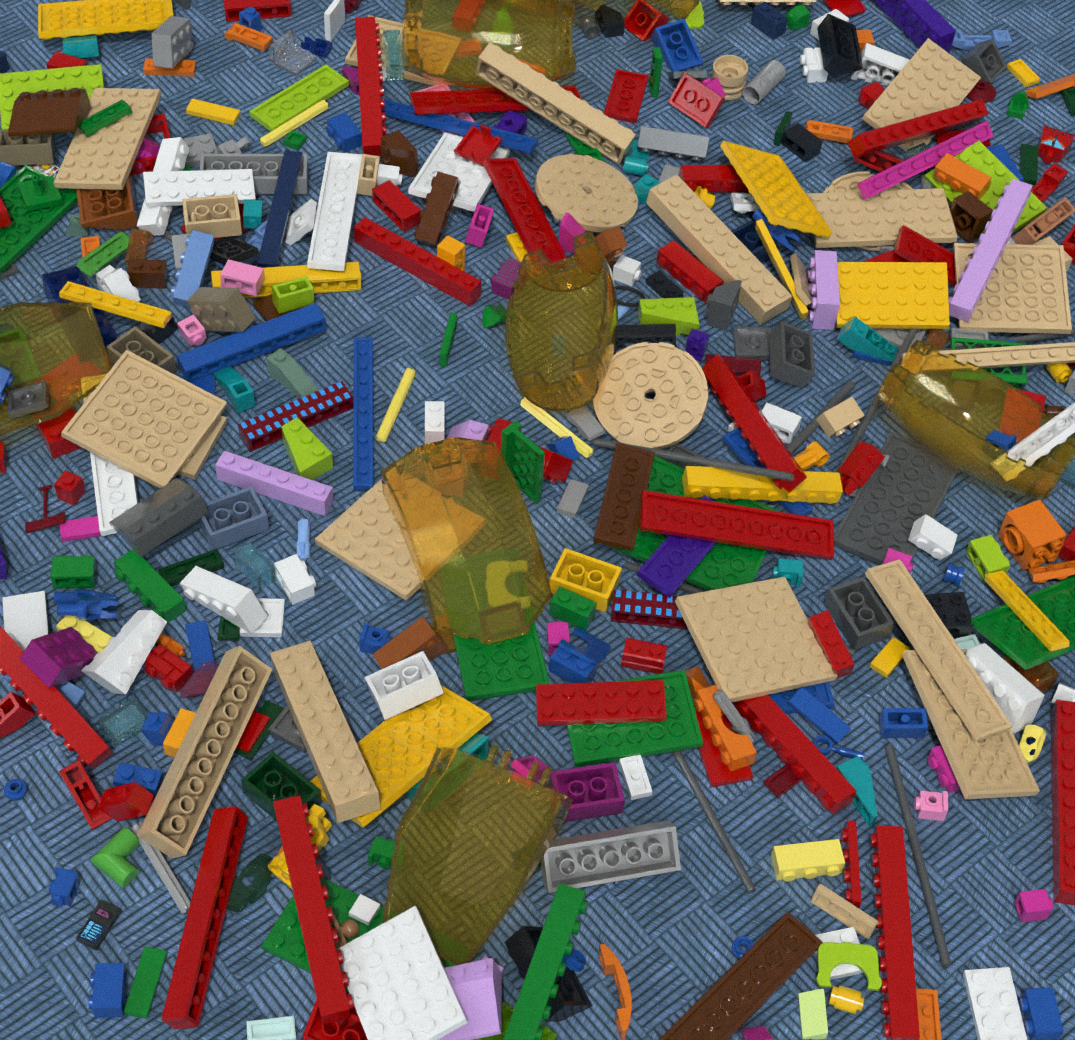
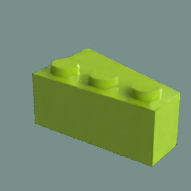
[638,297,699,336]
[281,417,333,480]

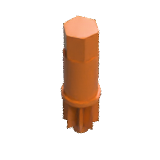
[155,632,185,657]

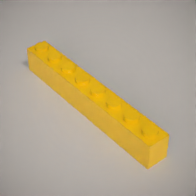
[211,262,361,298]
[682,466,843,504]

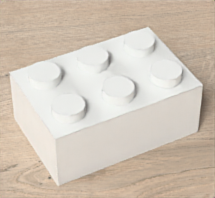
[365,651,443,720]

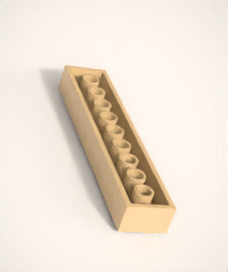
[476,43,636,165]
[646,175,793,325]
[270,641,381,823]
[137,646,272,859]

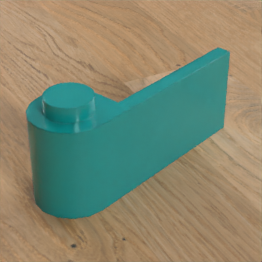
[623,140,650,176]

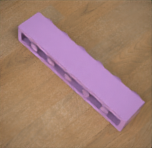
[215,451,334,516]

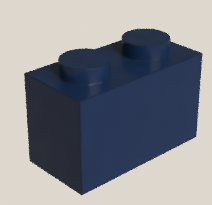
[751,2,788,40]

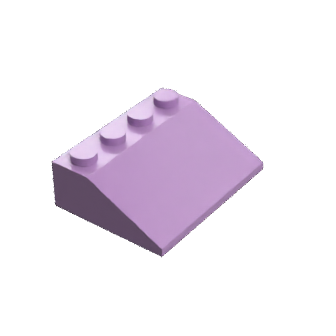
[438,958,502,1040]

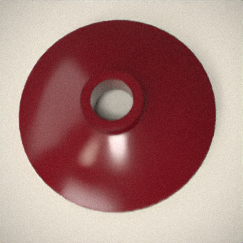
[966,80,996,103]

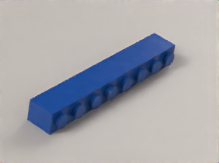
[177,303,326,382]

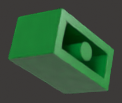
[50,555,97,589]
[549,587,597,631]

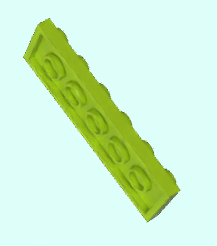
[250,64,349,131]

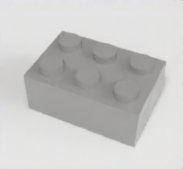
[151,16,193,68]

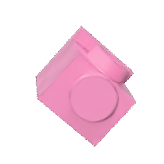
[177,314,207,347]
[914,791,948,821]

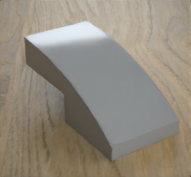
[566,406,605,441]

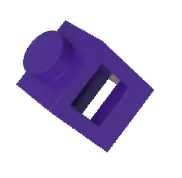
[685,329,710,362]

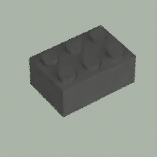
[769,321,815,388]
[824,577,894,650]

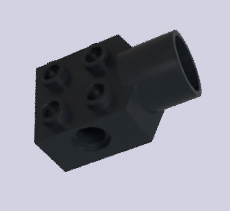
[900,592,974,639]

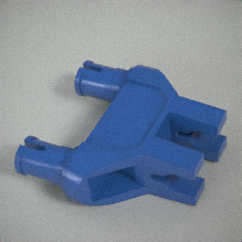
[752,209,802,252]
[54,589,118,620]

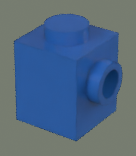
[141,712,174,746]

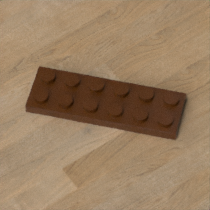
[593,443,655,551]

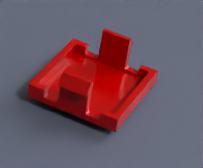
[454,124,502,167]

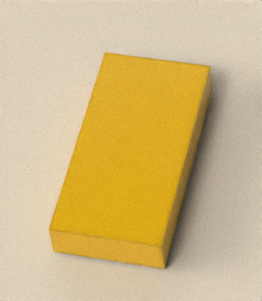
[1006,59,1040,87]
[869,637,911,678]

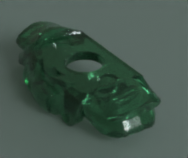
[227,854,272,912]

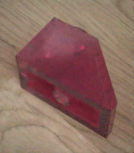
[180,661,219,699]

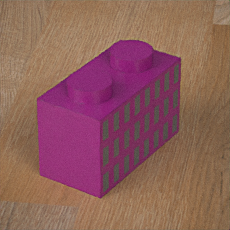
[490,257,529,301]

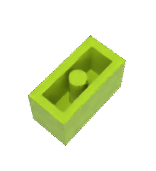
[272,276,314,314]
[966,535,1010,583]

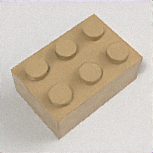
[182,194,242,238]

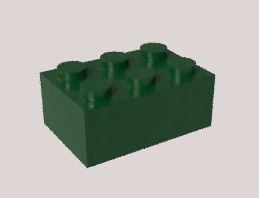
[241,751,322,821]

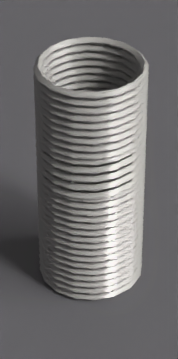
[742,60,786,104]

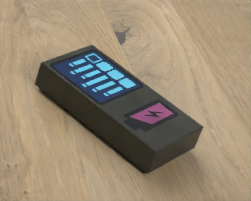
[76,900,122,951]

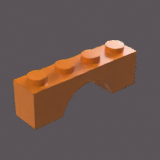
[694,685,757,771]

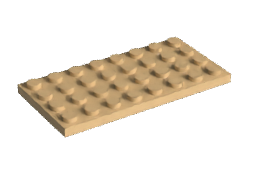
[862,38,981,156]
[53,88,162,190]
[806,188,958,248]
[902,649,1040,799]

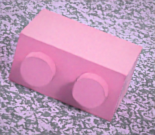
[220,259,264,297]

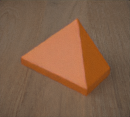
[685,666,710,700]

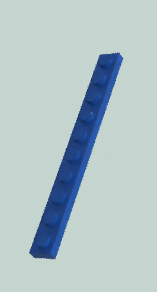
[382,99,538,153]
[353,337,373,491]

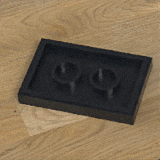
[210,236,259,265]

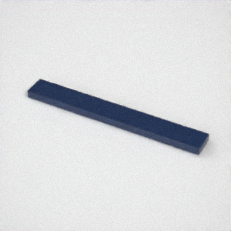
[257,150,303,268]

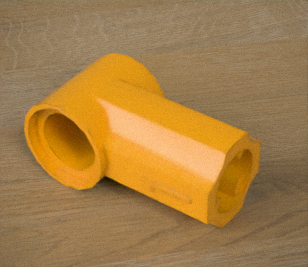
[794,441,830,471]

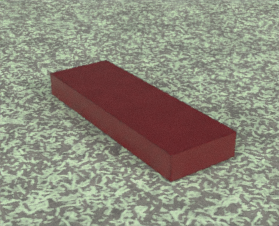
[704,354,761,376]

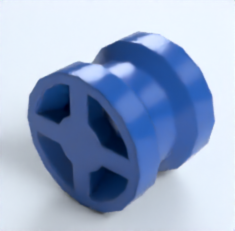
[943,562,965,586]

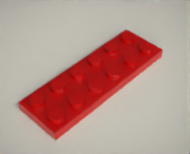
[536,680,667,726]

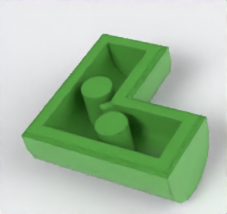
[91,827,140,889]

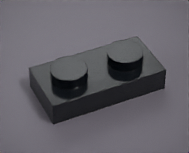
[645,270,684,298]

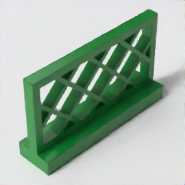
[948,337,1027,390]
[499,421,545,504]

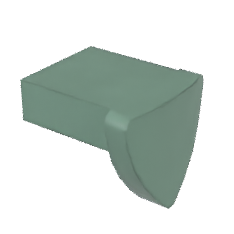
[66,214,89,237]

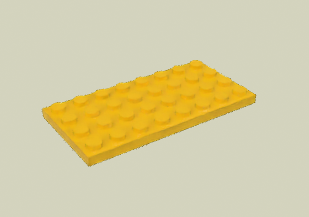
[38,0,174,40]
[720,140,832,237]
[310,685,492,828]

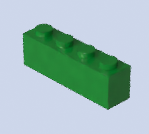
[114,549,186,624]

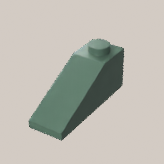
[266,348,319,398]

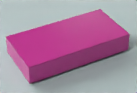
[60,516,102,542]

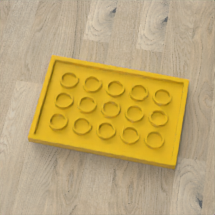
[836,262,950,329]

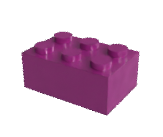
[19,627,98,688]
[549,762,625,823]

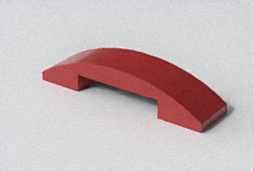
[1031,163,1068,203]

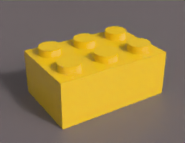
[549,548,622,613]

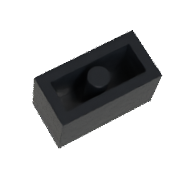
[781,123,822,163]

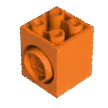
[998,500,1067,571]

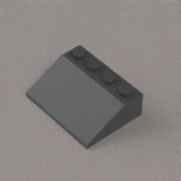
[109,478,208,557]

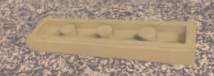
[790,253,811,305]

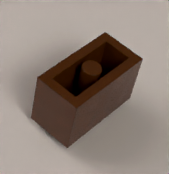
[127,259,168,289]

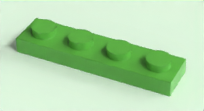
[76,231,135,277]

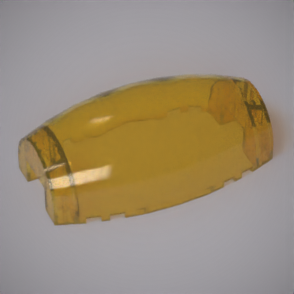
[402,0,576,90]
[505,231,618,412]
[877,340,1075,501]

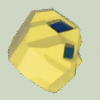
[1019,725,1046,763]

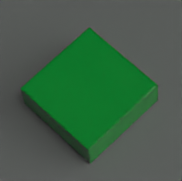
[283,130,307,150]

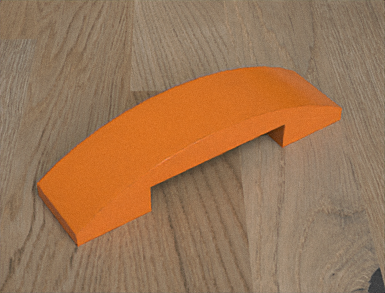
[598,944,632,1040]

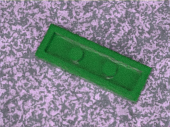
[649,47,663,98]
[79,99,132,137]
[439,312,458,367]
[124,947,168,1019]

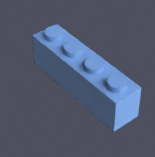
[171,230,214,308]

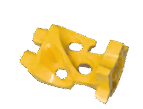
[268,804,332,889]

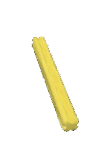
[260,100,328,147]
[376,368,415,443]
[520,397,594,458]

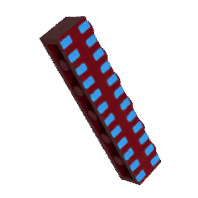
[238,381,353,452]
[610,590,689,630]

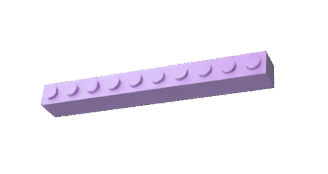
[949,179,1033,322]

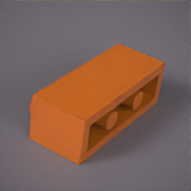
[934,153,992,199]

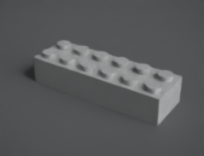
[200,154,308,194]
[538,820,681,893]

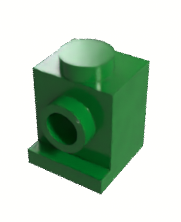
[368,836,404,869]

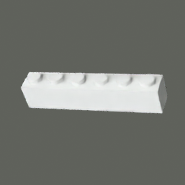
[137,137,189,236]

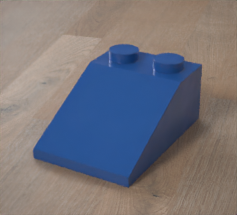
[651,19,703,72]

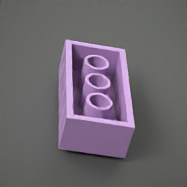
[807,250,840,330]

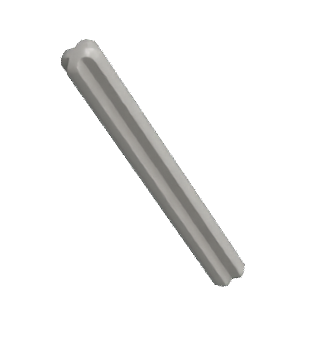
[132,822,190,914]

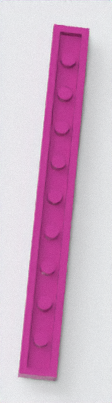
[857,121,994,200]

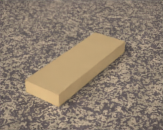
[810,884,879,940]

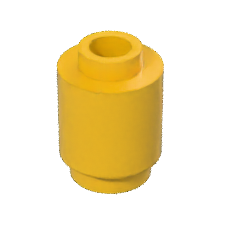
[1045,363,1072,383]
[828,985,865,1014]

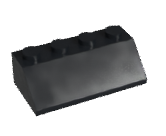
[817,14,863,76]
[504,926,592,1022]

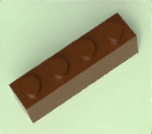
[414,172,461,249]

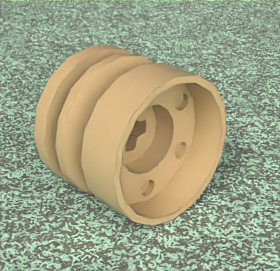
[711,55,748,100]

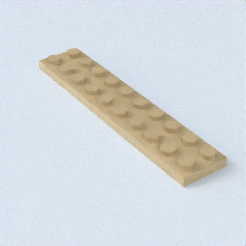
[865,560,1012,742]

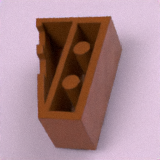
[573,226,628,275]
[372,616,449,669]

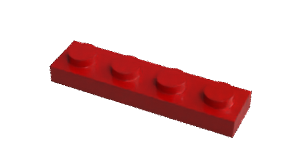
[841,820,862,908]

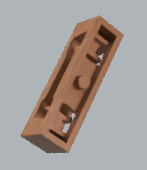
[1013,197,1075,245]

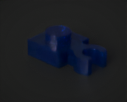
[301,37,333,58]

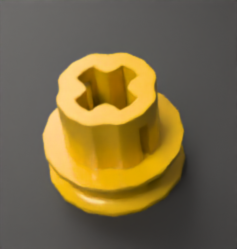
[694,186,715,209]

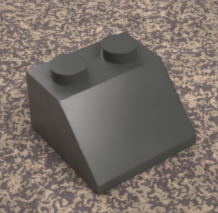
[961,39,1007,83]
[705,280,742,331]

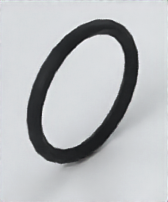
[608,286,645,307]

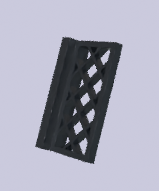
[600,324,677,368]

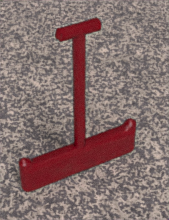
[25,485,65,533]

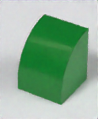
[786,4,810,31]

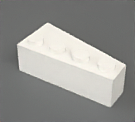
[851,43,909,86]
[180,566,268,634]
[81,610,167,694]
[965,643,1045,733]

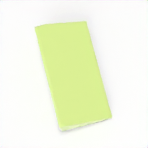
[798,989,828,1039]

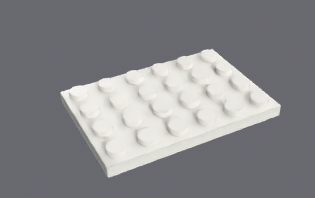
[408,132,510,212]
[336,906,468,1040]

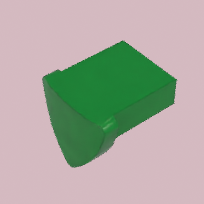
[1006,90,1029,120]
[482,305,513,328]

